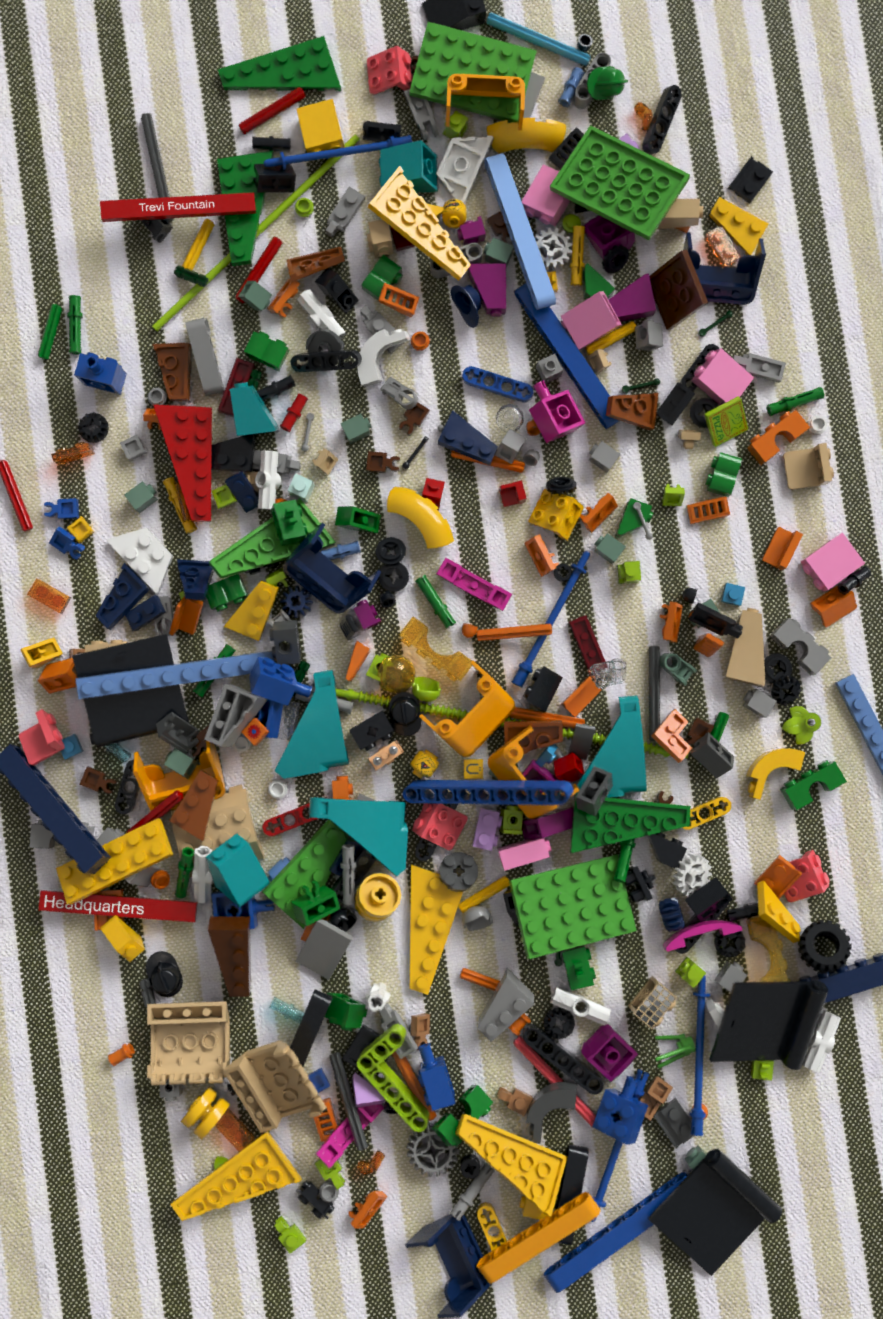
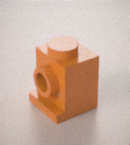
[332,776,354,800]

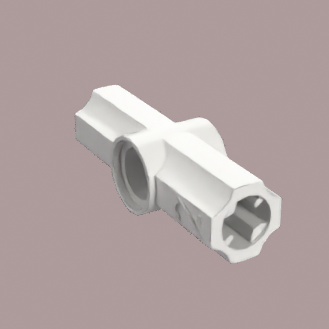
[297,289,346,339]
[255,450,281,510]
[192,846,213,903]
[365,982,391,1012]
[550,986,611,1026]
[803,1010,841,1073]

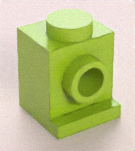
[443,110,468,139]
[617,561,641,584]
[366,653,394,684]
[499,805,523,835]
[675,957,706,988]

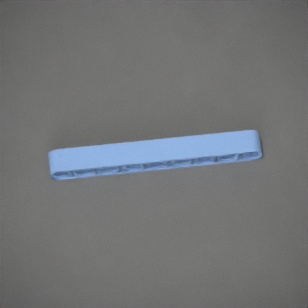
[484,153,556,310]

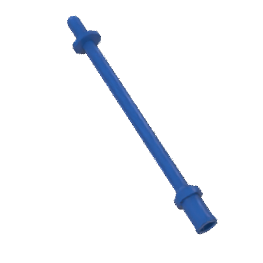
[263,135,412,170]
[511,551,590,688]
[690,976,710,1136]
[591,1069,650,1222]

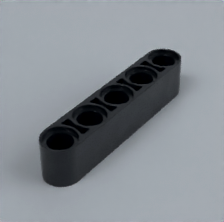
[290,989,333,1067]
[522,1024,603,1095]
[556,1144,589,1245]

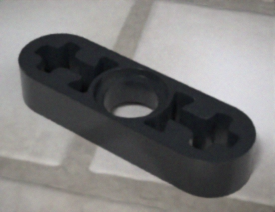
[680,344,719,391]
[115,760,145,814]

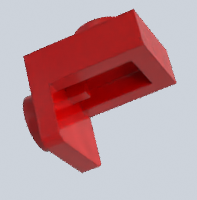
[422,478,445,510]

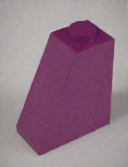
[468,264,506,317]
[608,273,656,322]
[522,807,573,840]

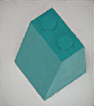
[379,140,438,193]
[230,382,279,436]
[206,833,270,908]

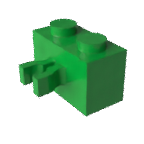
[271,499,307,546]
[291,880,340,926]
[561,945,596,991]
[325,993,368,1031]

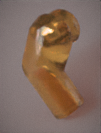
[634,102,652,131]
[357,1151,385,1175]

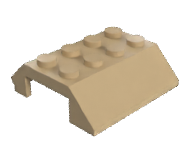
[171,784,265,877]
[147,1001,230,1085]
[223,1040,327,1133]

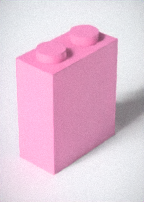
[521,164,570,226]
[560,291,622,350]
[691,348,754,406]
[800,532,865,592]
[497,838,552,871]

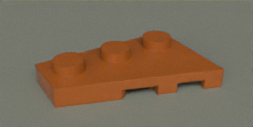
[287,246,345,282]
[153,343,191,401]
[606,393,659,431]
[504,720,563,754]

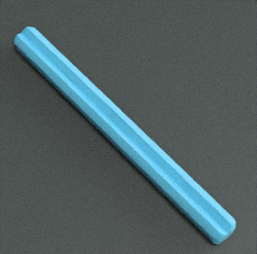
[487,13,591,66]

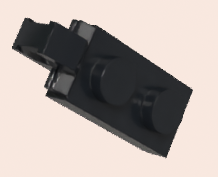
[688,602,743,639]

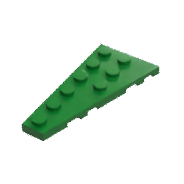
[218,36,342,91]
[217,151,273,267]
[570,794,691,853]

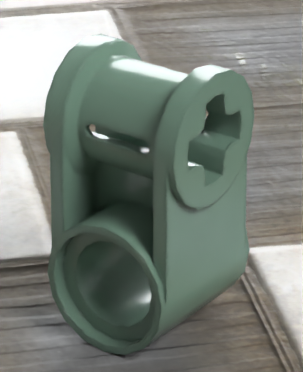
[660,653,697,686]

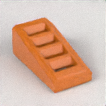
[378,283,419,318]
[686,496,730,524]
[693,633,724,657]
[346,641,370,682]
[313,1098,338,1142]

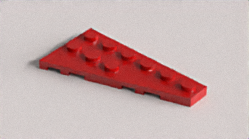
[153,404,212,522]

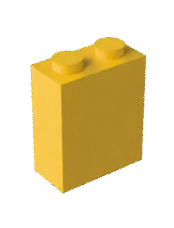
[296,99,345,153]

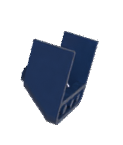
[683,232,766,305]
[283,522,381,613]
[405,1214,491,1319]

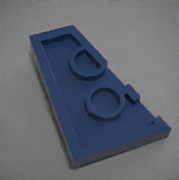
[438,410,498,465]
[177,559,214,600]
[96,563,150,630]

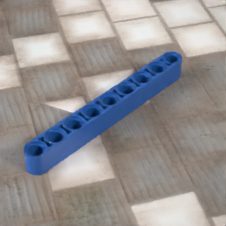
[514,283,620,429]
[403,780,573,805]
[544,1172,688,1293]

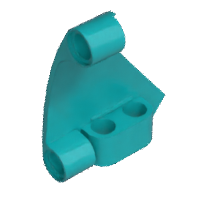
[275,670,349,779]
[575,695,647,798]
[309,797,408,876]

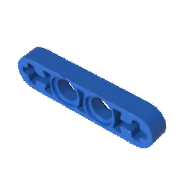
[462,366,533,402]

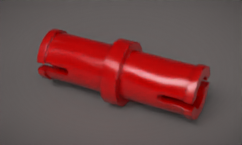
[280,393,308,432]

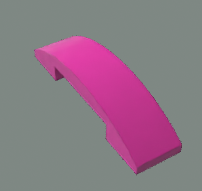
[436,558,512,611]
[663,920,742,952]
[315,1104,384,1168]

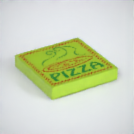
[705,396,749,447]

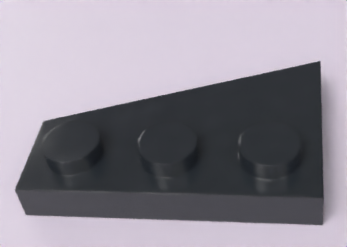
[211,434,256,472]

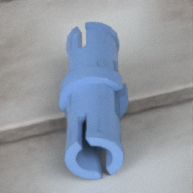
[559,67,584,107]
[321,541,361,560]

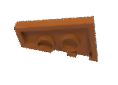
[170,770,218,841]

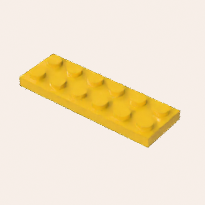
[56,818,173,905]

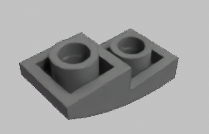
[568,723,595,760]

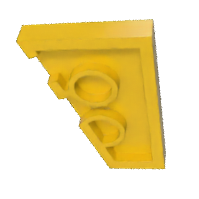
[709,197,768,255]
[224,581,279,641]
[757,880,801,943]

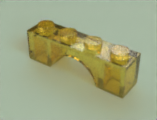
[399,617,472,682]
[746,917,791,982]

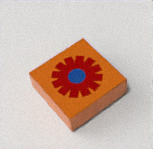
[242,718,270,746]

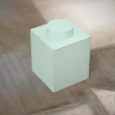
[287,473,315,502]

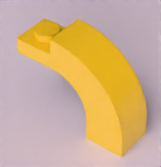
[746,748,805,800]

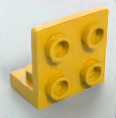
[528,489,584,541]

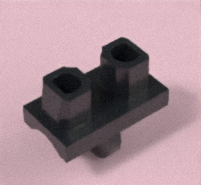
[625,866,656,902]

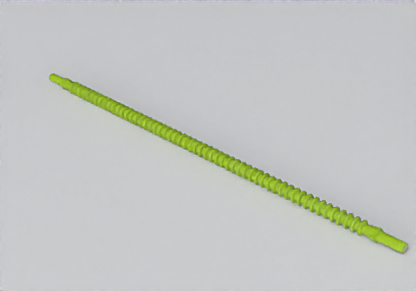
[336,688,689,759]

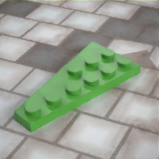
[209,498,336,579]
[262,819,347,929]

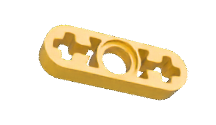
[682,797,731,830]
[477,1202,508,1251]

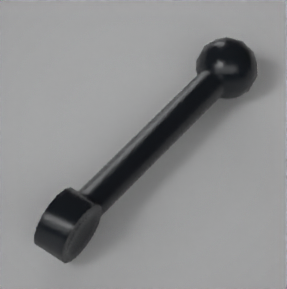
[402,436,429,469]

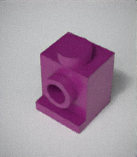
[456,216,486,246]
[354,599,382,631]

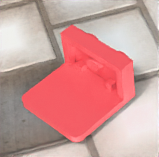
[367,45,413,95]
[19,709,65,766]
[412,803,468,850]
[784,850,829,902]

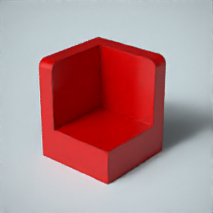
[499,480,527,507]
[553,753,585,783]

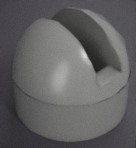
[523,449,540,466]

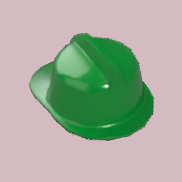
[587,66,628,100]

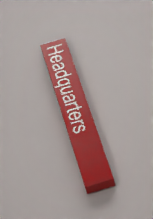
[38,890,198,922]

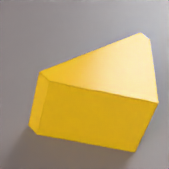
[20,637,63,668]

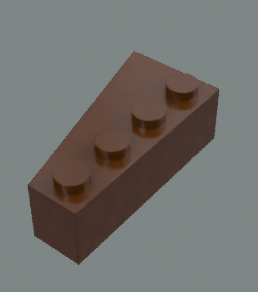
[208,916,251,997]

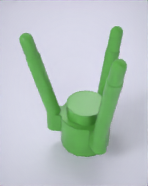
[655,1034,696,1069]

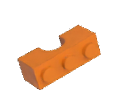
[747,410,810,466]

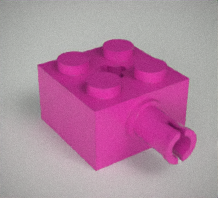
[529,380,585,443]

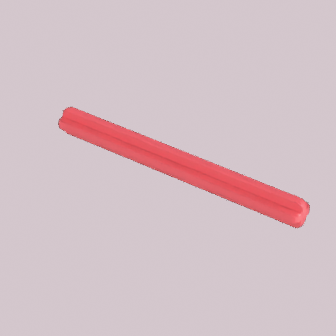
[513,1036,596,1127]

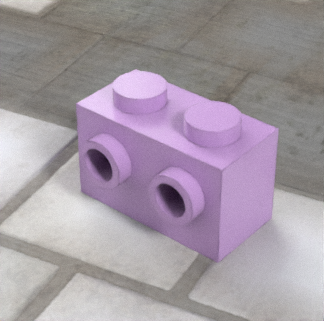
[472,807,502,851]

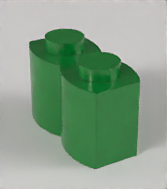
[361,255,403,300]
[244,331,289,371]
[705,452,742,497]
[206,574,249,612]

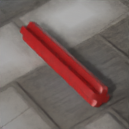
[239,87,305,134]
[235,236,282,303]
[0,460,33,532]
[126,790,184,833]

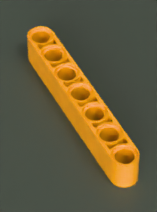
[477,1192,601,1283]

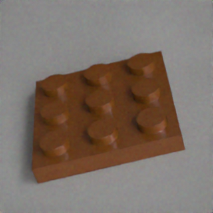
[649,250,708,330]

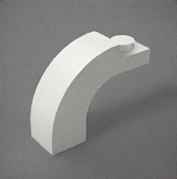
[357,329,410,387]

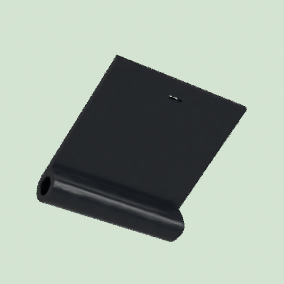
[72,634,189,748]
[709,980,828,1070]
[648,1149,782,1276]

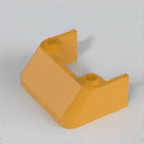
[446,74,525,130]
[419,660,515,757]
[488,725,579,819]
[133,740,225,811]

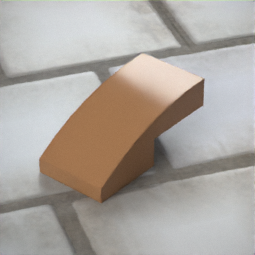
[638,1076,673,1121]

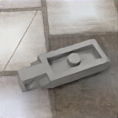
[326,186,365,238]
[360,305,403,354]
[732,353,786,383]
[252,450,301,475]
[378,1003,418,1059]

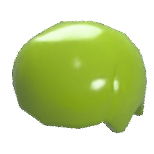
[412,677,441,702]

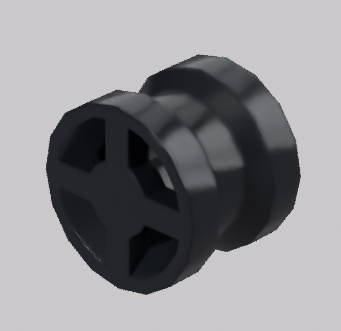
[460,1154,480,1179]

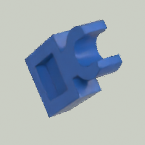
[44,498,79,519]
[49,527,85,559]

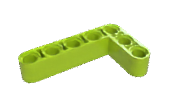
[357,1024,430,1132]

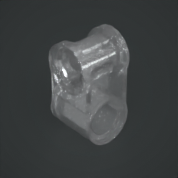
[588,659,627,689]

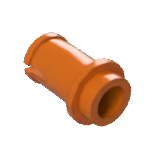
[108,1043,135,1066]

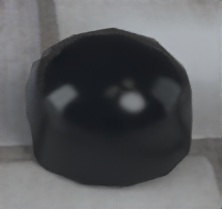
[327,908,357,932]

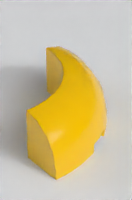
[486,118,566,154]
[387,487,454,549]

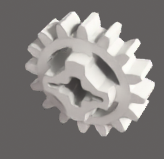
[535,228,573,270]
[673,854,712,896]

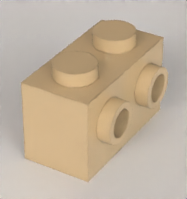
[366,219,393,258]

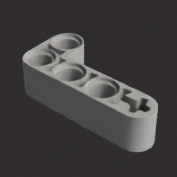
[185,318,224,396]

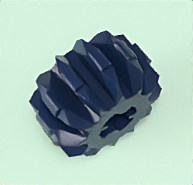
[280,585,313,618]
[659,897,685,932]

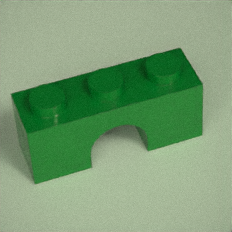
[780,760,847,810]
[432,1085,494,1147]

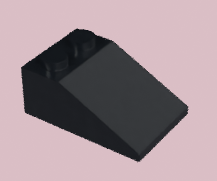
[422,0,486,30]

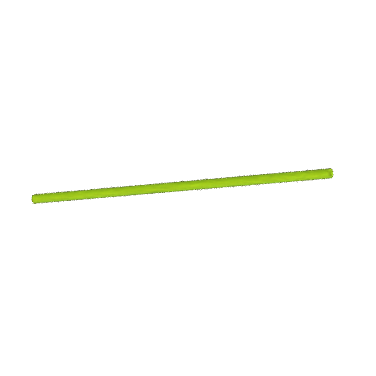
[152,134,360,332]

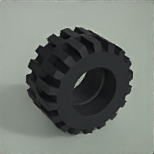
[798,920,852,973]

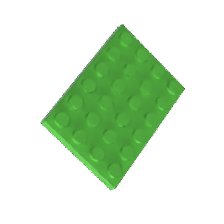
[409,22,537,122]
[550,125,690,240]
[509,854,637,959]

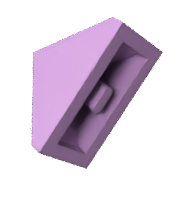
[352,1072,385,1108]

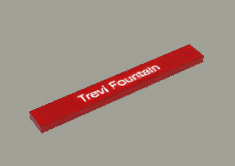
[100,193,256,222]

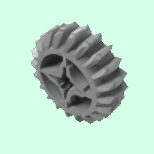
[407,1121,459,1177]

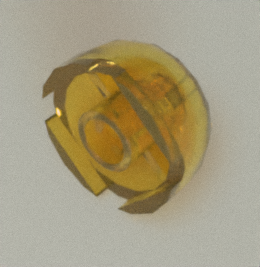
[378,654,416,694]

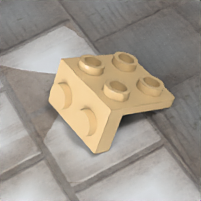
[783,443,834,490]

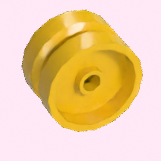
[354,873,401,922]
[180,1086,230,1140]

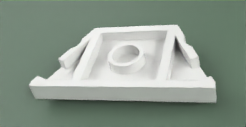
[436,135,494,204]
[107,528,174,595]

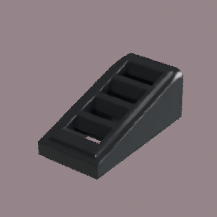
[549,127,584,170]
[340,614,361,640]

